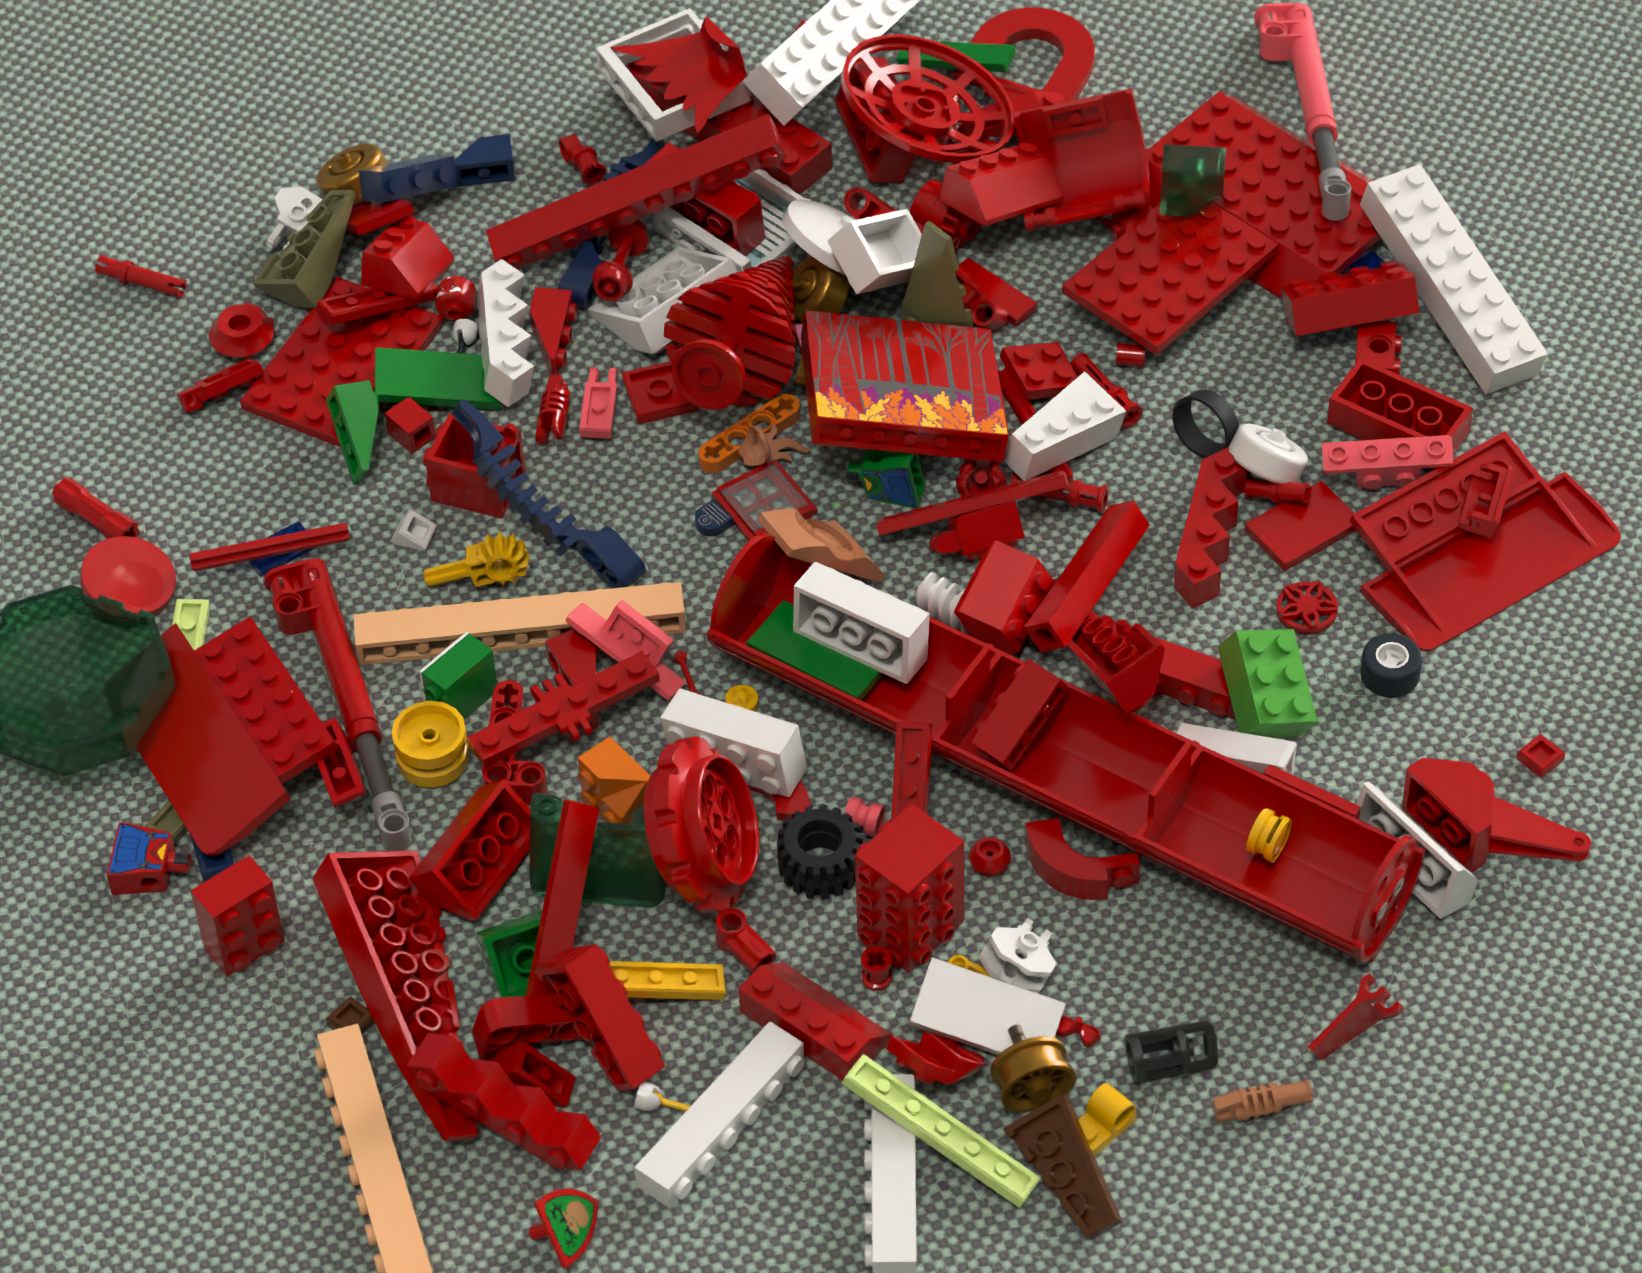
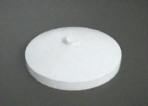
[782,200,856,275]

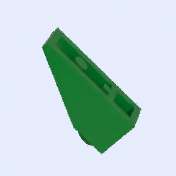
[325,380,379,484]

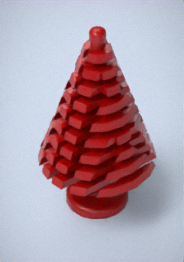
[663,256,795,410]

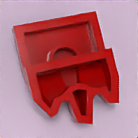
[886,1031,987,1084]

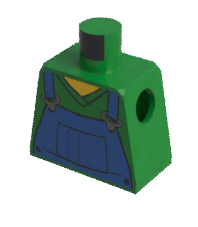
[847,449,926,509]

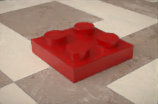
[999,342,1078,400]

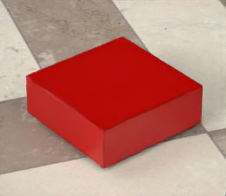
[1516,734,1566,779]

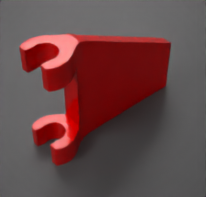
[1307,973,1404,1060]

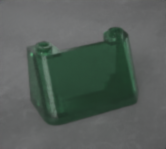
[529,793,668,908]

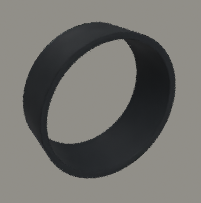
[1172,390,1239,458]

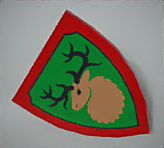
[529,1188,598,1269]

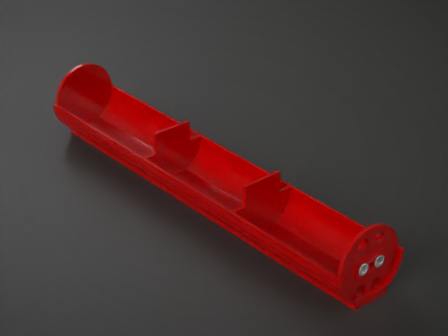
[707,533,1426,963]

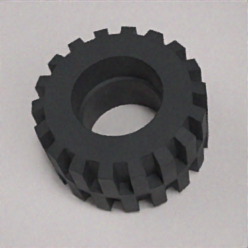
[777,805,863,899]

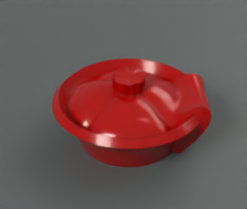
[209,302,274,357]

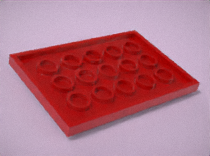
[1062,184,1279,355]
[240,277,445,447]

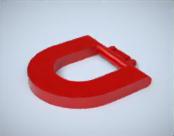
[952,7,1095,102]

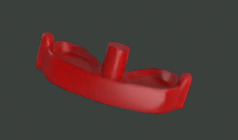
[1056,1016,1101,1047]

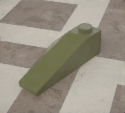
[253,190,356,308]
[903,221,973,327]

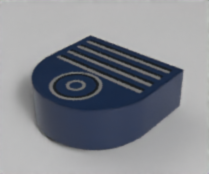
[695,499,734,536]

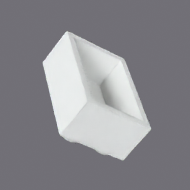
[827,209,922,294]

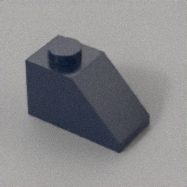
[455,134,515,187]

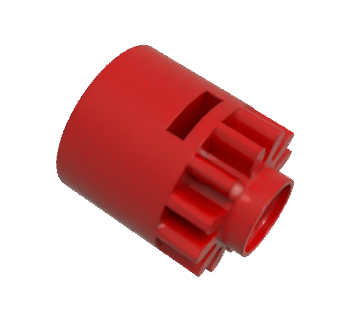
[909,179,981,249]

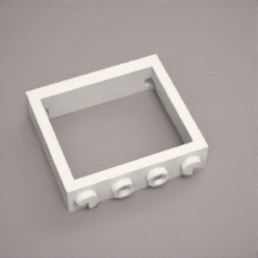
[596,8,751,142]

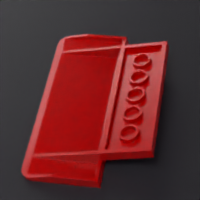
[1350,431,1621,651]
[104,616,339,856]

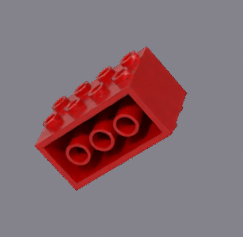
[855,804,964,974]

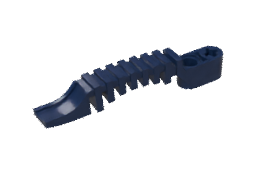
[557,138,664,309]
[451,399,646,589]

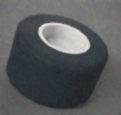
[1360,633,1422,698]

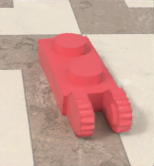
[579,367,618,439]

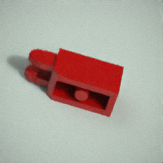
[928,501,1025,559]

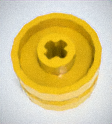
[391,701,470,788]

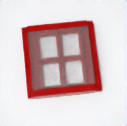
[711,460,818,541]

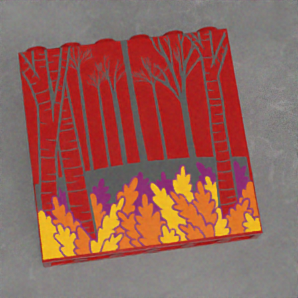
[800,310,1009,462]

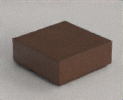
[326,996,375,1035]

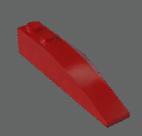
[1065,611,1165,715]

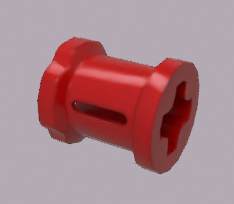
[861,946,892,991]

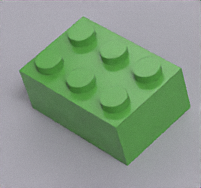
[1217,629,1318,738]

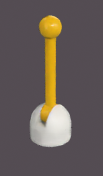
[634,1081,691,1112]

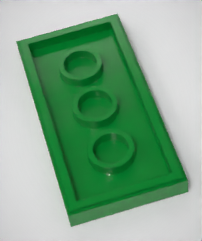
[374,347,501,410]
[746,600,884,700]

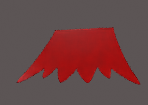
[611,16,747,134]

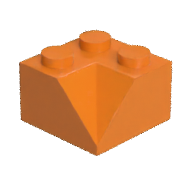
[578,736,650,839]

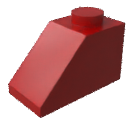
[494,1041,576,1108]

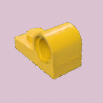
[1078,1083,1136,1157]

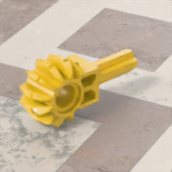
[423,531,529,587]

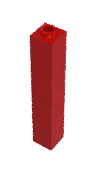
[1024,500,1150,652]

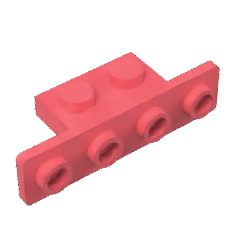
[1322,435,1453,489]
[565,600,686,700]

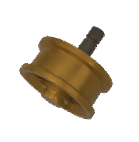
[990,1024,1077,1113]

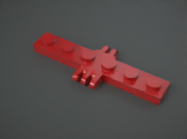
[467,651,660,768]

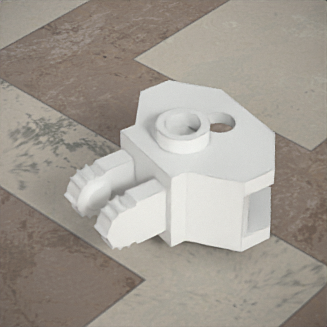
[266,186,322,250]
[979,918,1056,994]

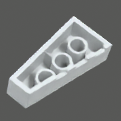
[1004,372,1126,481]

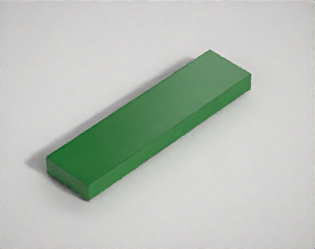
[896,41,1016,72]

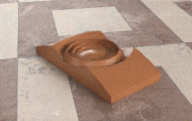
[757,509,885,583]

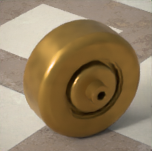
[316,143,389,204]
[792,255,850,323]

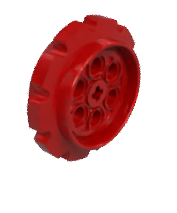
[644,736,759,914]

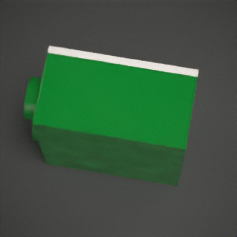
[419,631,497,720]

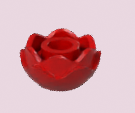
[968,837,1012,877]

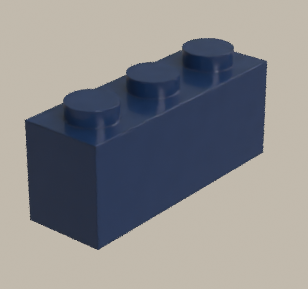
[359,154,458,203]

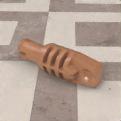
[1213,1079,1313,1122]

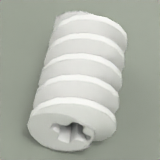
[914,571,971,635]

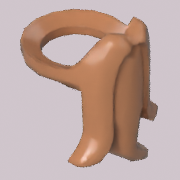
[738,424,810,467]

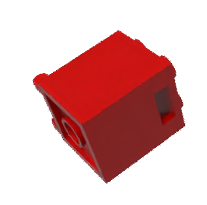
[423,413,526,519]

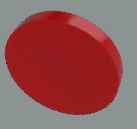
[80,536,176,622]

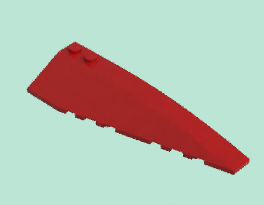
[312,850,478,1141]

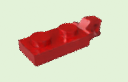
[176,358,264,412]

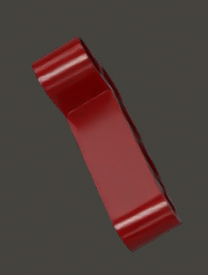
[482,680,548,806]
[472,994,583,1061]

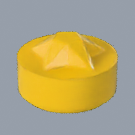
[725,685,759,712]

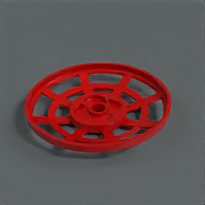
[841,34,1015,163]

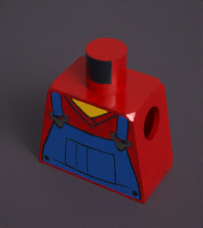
[107,822,192,895]

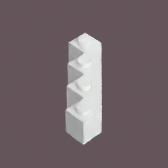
[477,259,534,407]

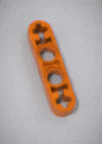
[698,394,800,473]

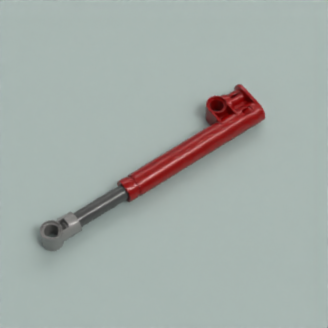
[263,558,412,851]

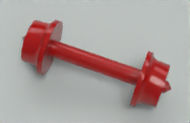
[592,219,649,301]

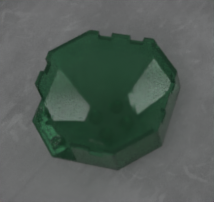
[0,585,176,777]

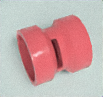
[844,796,886,837]

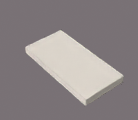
[909,957,1066,1055]

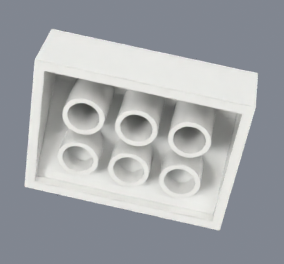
[587,247,737,354]

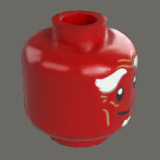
[435,275,477,321]

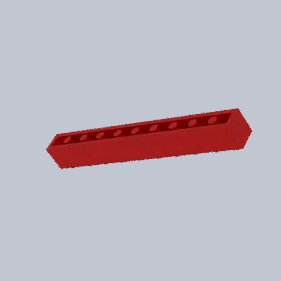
[485,114,787,270]

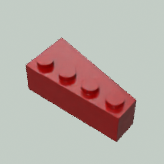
[533,944,665,1090]

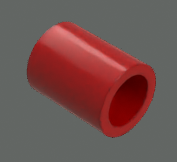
[1116,343,1145,367]

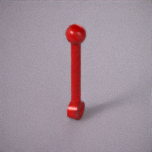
[674,651,701,695]

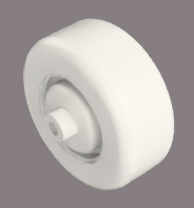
[1229,424,1308,484]

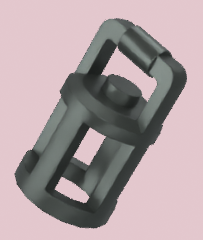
[1125,1021,1218,1083]

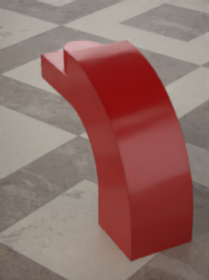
[1025,818,1140,900]

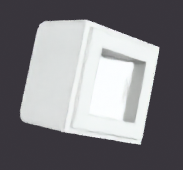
[390,509,437,551]

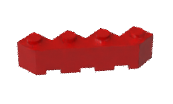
[1174,447,1247,609]
[406,1033,601,1170]

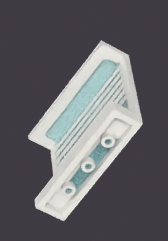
[653,169,811,272]

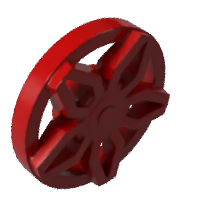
[1276,581,1338,634]

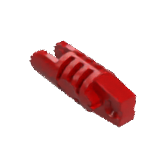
[535,374,570,444]

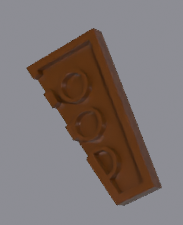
[1003,1094,1123,1239]

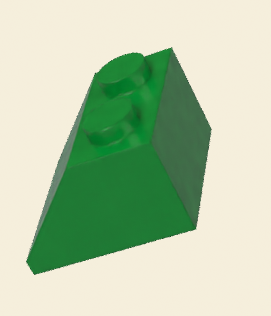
[476,910,542,998]

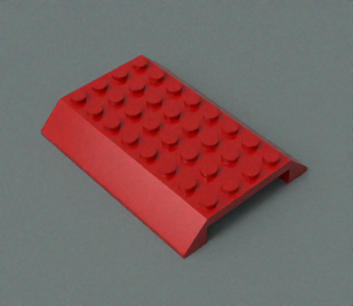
[1146,92,1381,301]

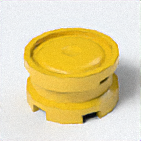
[1246,808,1292,863]

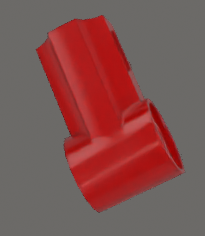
[715,907,776,974]

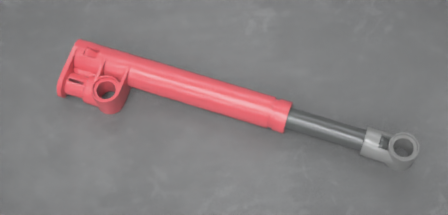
[1254,3,1351,221]

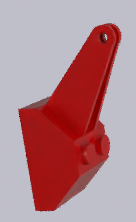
[1401,758,1591,873]

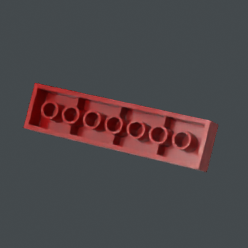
[625,57,832,195]

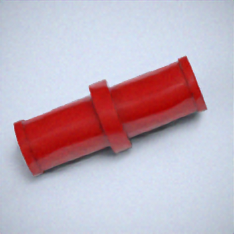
[1244,478,1312,503]

